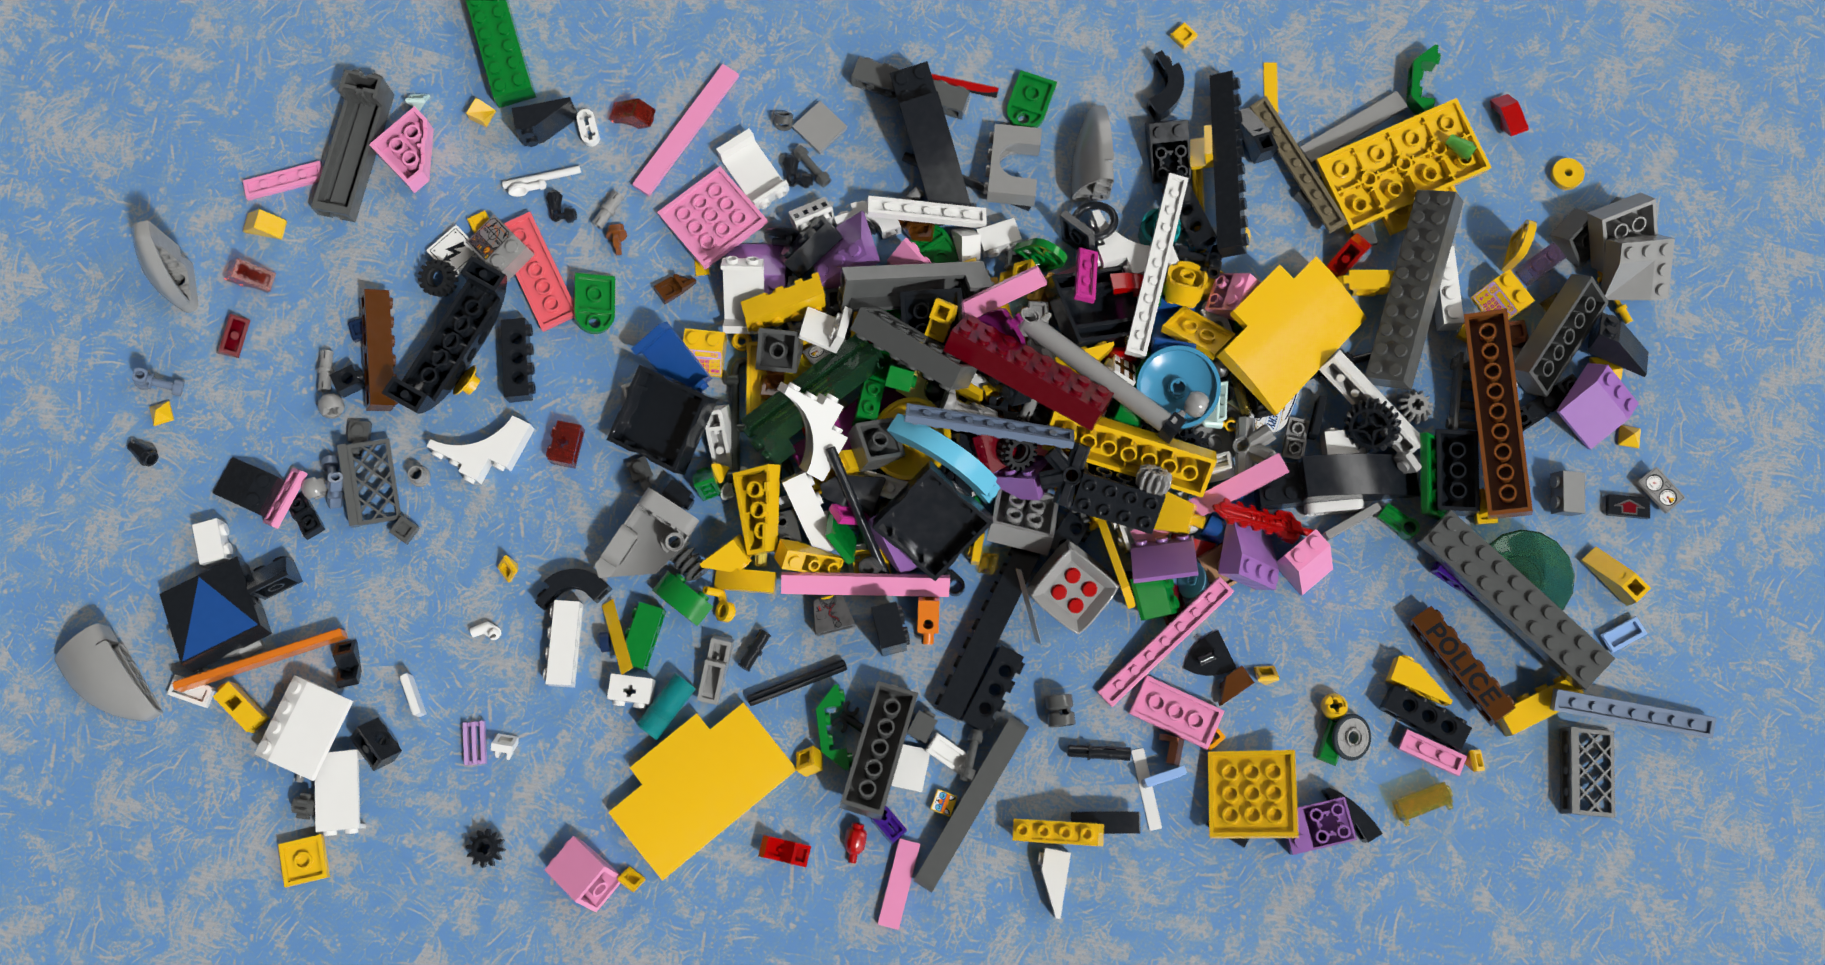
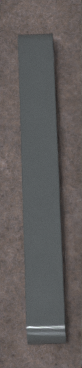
[913,716,1029,893]

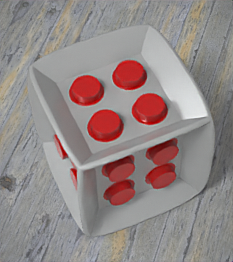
[1027,540,1120,635]

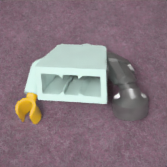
[1201,358,1236,432]

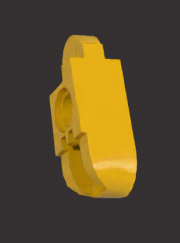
[1336,270,1394,297]

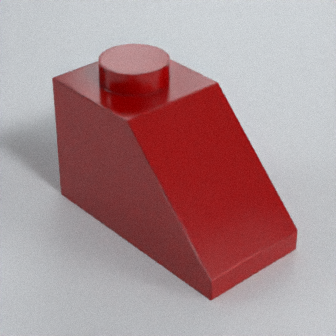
[1326,233,1372,277]

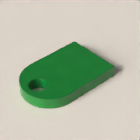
[1007,70,1057,128]
[911,225,960,263]
[1013,238,1068,273]
[573,273,615,334]

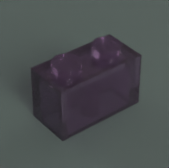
[1515,242,1567,287]

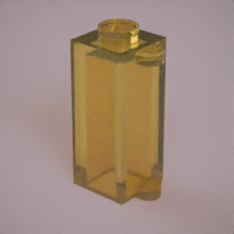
[1392,782,1453,827]

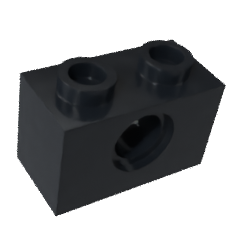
[350,717,402,771]

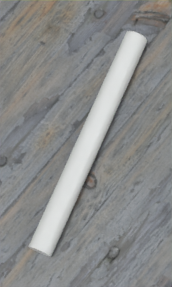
[502,165,581,189]

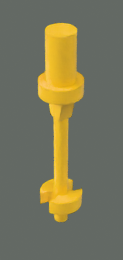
[1597,271,1633,325]

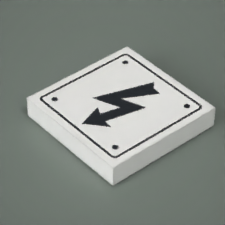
[426,225,479,278]

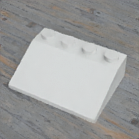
[255,675,353,781]

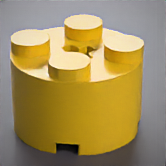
[1162,261,1208,308]

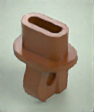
[606,224,627,256]

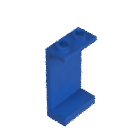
[1151,295,1196,355]
[631,321,713,392]

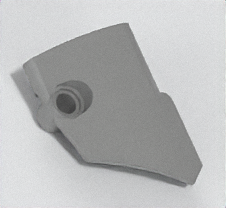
[595,487,699,578]

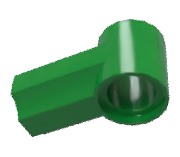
[1377,503,1420,540]

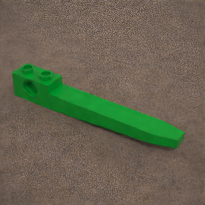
[851,309,901,426]

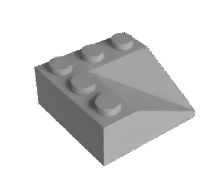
[1587,192,1658,273]
[1601,234,1675,300]
[987,489,1058,555]

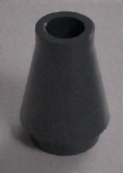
[127,440,159,467]

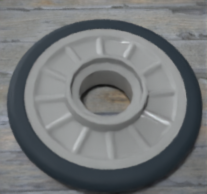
[1332,714,1371,761]

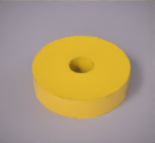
[1550,158,1585,190]

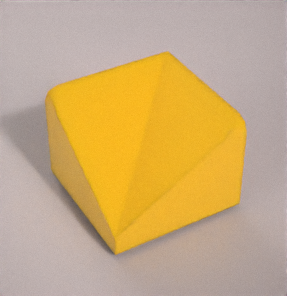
[466,98,496,128]
[796,746,823,777]

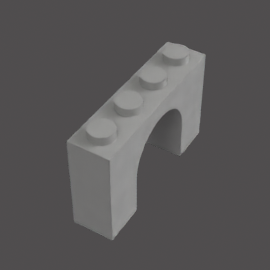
[984,124,1042,207]

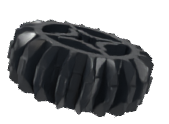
[1344,398,1401,453]

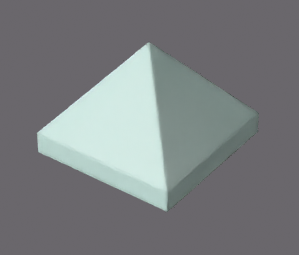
[405,94,430,111]

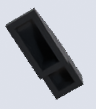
[1321,787,1383,843]
[1070,811,1141,834]

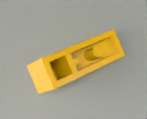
[1385,655,1453,706]

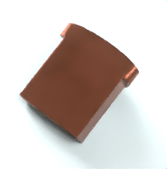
[1509,320,1529,348]
[1158,734,1184,766]

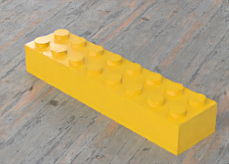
[1042,410,1217,498]

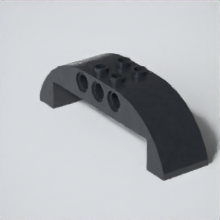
[382,256,507,414]

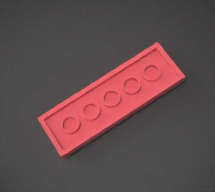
[504,212,574,332]

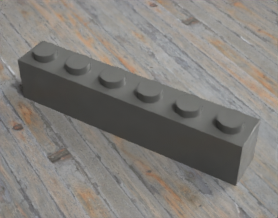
[851,57,970,120]

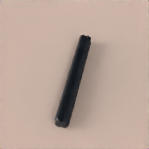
[747,659,847,706]

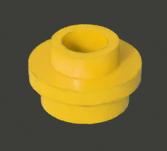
[732,334,752,351]

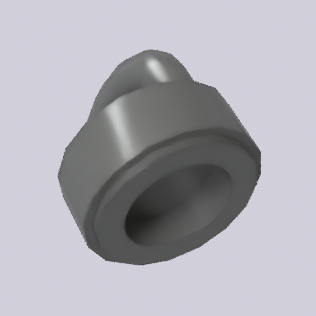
[774,111,793,131]

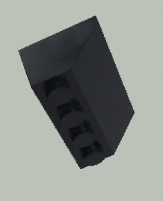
[1435,429,1480,517]

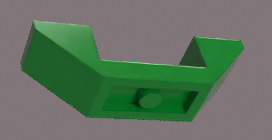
[1406,45,1441,115]
[816,684,853,771]

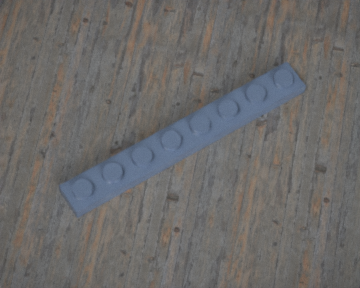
[904,403,1075,449]
[1550,688,1717,739]

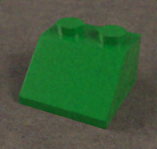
[1130,579,1179,621]

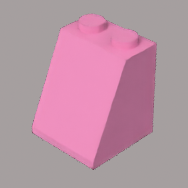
[1277,529,1333,596]
[545,836,621,912]

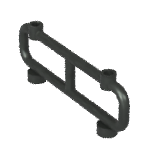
[726,357,782,496]

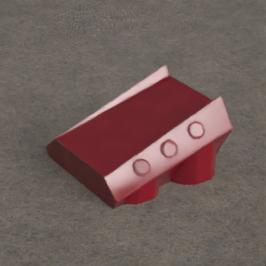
[970,434,1018,473]

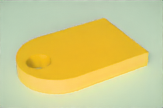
[1501,219,1537,272]

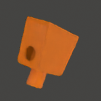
[917,596,940,645]

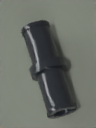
[738,629,771,672]

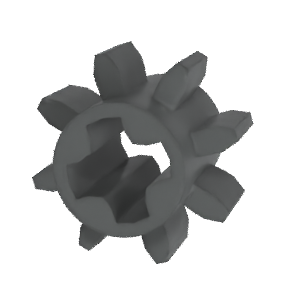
[291,793,315,819]

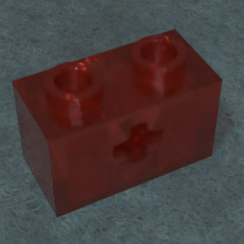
[546,420,585,469]

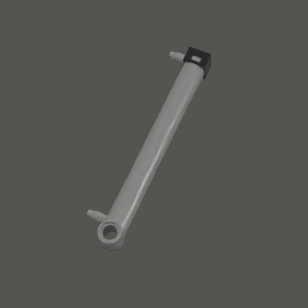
[1018,307,1186,444]

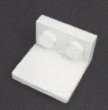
[798,306,853,353]

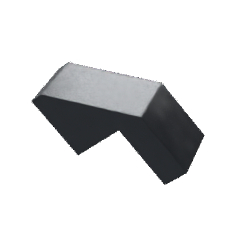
[333,639,362,688]

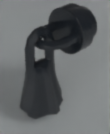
[782,155,813,188]
[546,190,577,223]

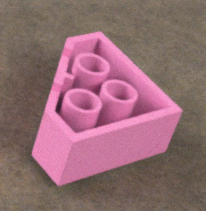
[369,106,434,194]

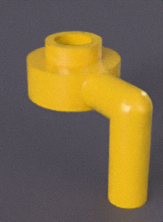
[703,586,736,623]

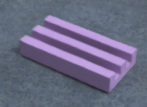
[462,721,487,766]

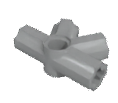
[1233,416,1276,476]

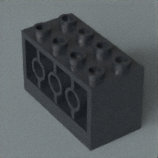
[1071,462,1166,534]

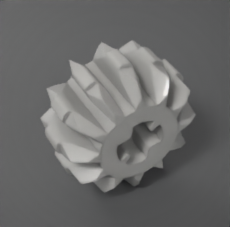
[1397,389,1433,425]
[1135,464,1172,495]

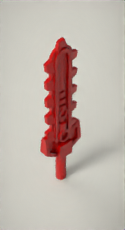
[1212,498,1320,544]

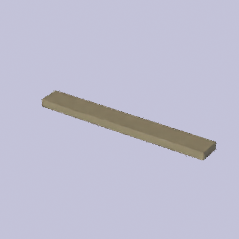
[1249,96,1347,234]

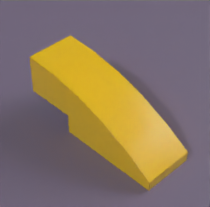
[714,569,777,595]

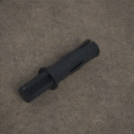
[1067,743,1131,761]

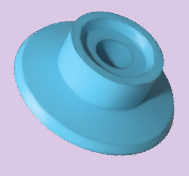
[1177,562,1208,598]

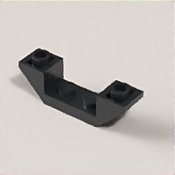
[1520,373,1577,431]

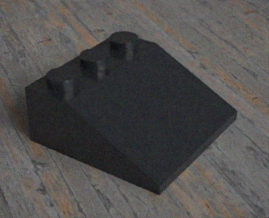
[900,288,965,346]

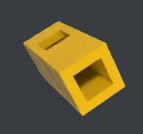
[213,681,270,734]

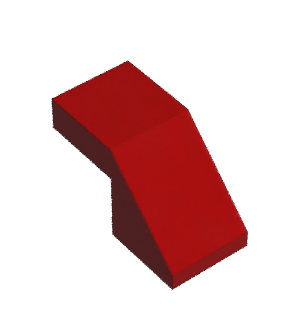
[1490,94,1529,136]
[758,835,811,867]

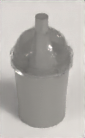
[223,639,265,661]

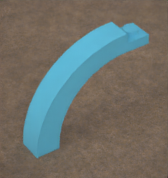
[887,413,1001,504]

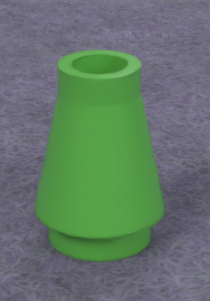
[1445,134,1477,161]

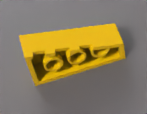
[740,272,827,332]
[732,464,780,555]

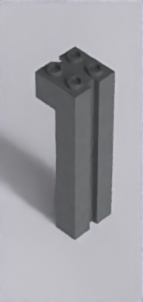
[311,69,395,223]
[837,261,995,312]

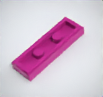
[1074,247,1098,304]

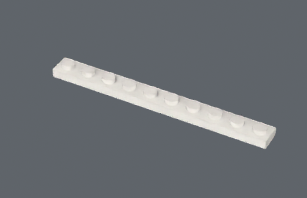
[1124,173,1189,359]

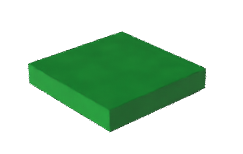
[825,511,857,565]

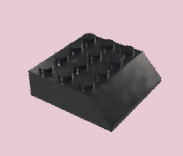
[1044,266,1137,348]

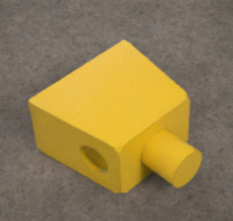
[1154,492,1206,534]

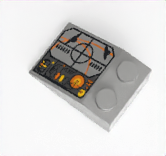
[466,215,535,282]

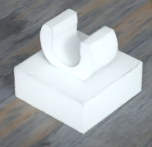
[491,733,519,760]

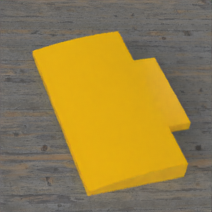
[1316,98,1492,236]
[1216,256,1367,416]
[608,702,796,881]

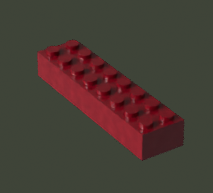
[943,314,1114,431]

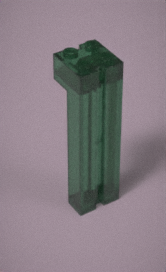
[741,333,887,465]

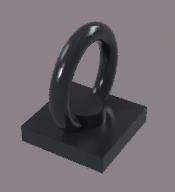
[1060,201,1119,251]

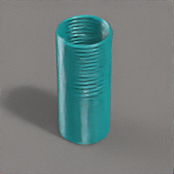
[636,673,696,740]

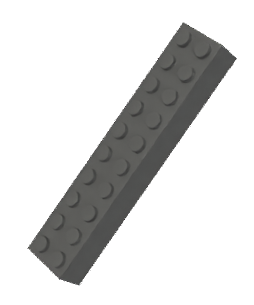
[1365,190,1464,390]
[1417,510,1615,690]

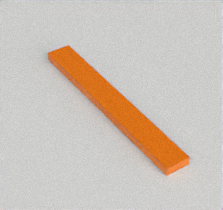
[172,628,348,692]

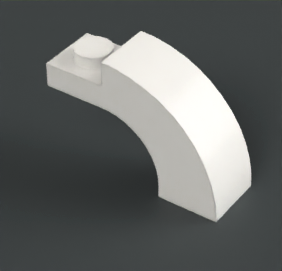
[834,201,901,240]

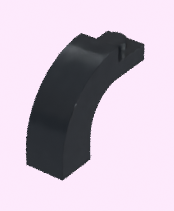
[1146,50,1184,122]
[535,568,612,611]

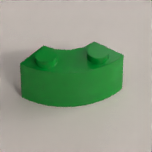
[652,571,713,626]

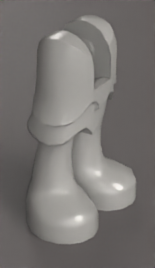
[939,389,999,418]

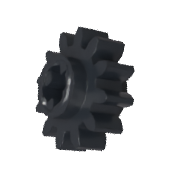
[466,829,506,868]

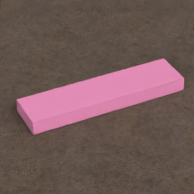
[242,160,323,201]
[878,839,920,930]

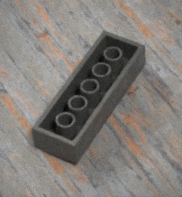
[1514,274,1609,397]
[850,307,977,391]
[839,681,918,821]

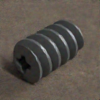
[669,538,709,581]

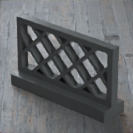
[337,438,401,528]
[1559,726,1615,818]

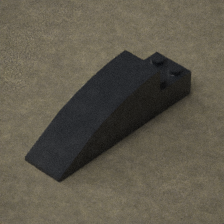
[890,61,971,226]
[1254,454,1420,511]

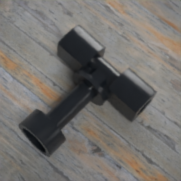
[1177,244,1223,279]

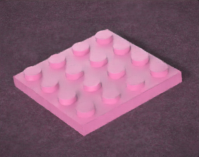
[657,166,768,270]

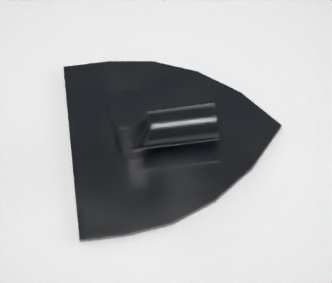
[763,227,800,248]
[1184,630,1236,676]

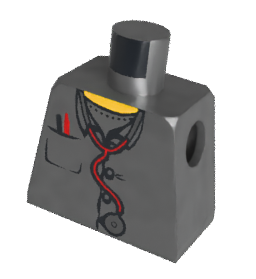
[813,595,856,637]

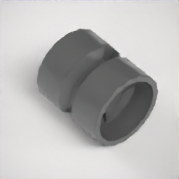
[1045,694,1076,728]

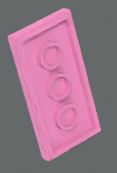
[1129,675,1224,750]

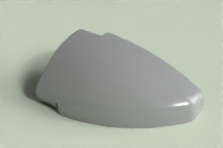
[1070,105,1114,201]
[132,220,198,313]
[54,624,163,722]

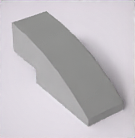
[697,635,735,705]

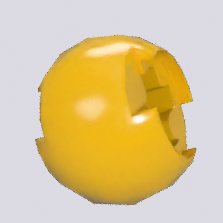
[1321,693,1348,720]

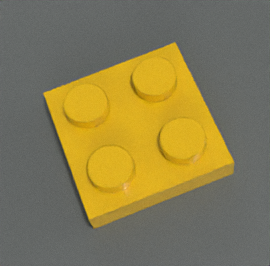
[278,834,330,887]

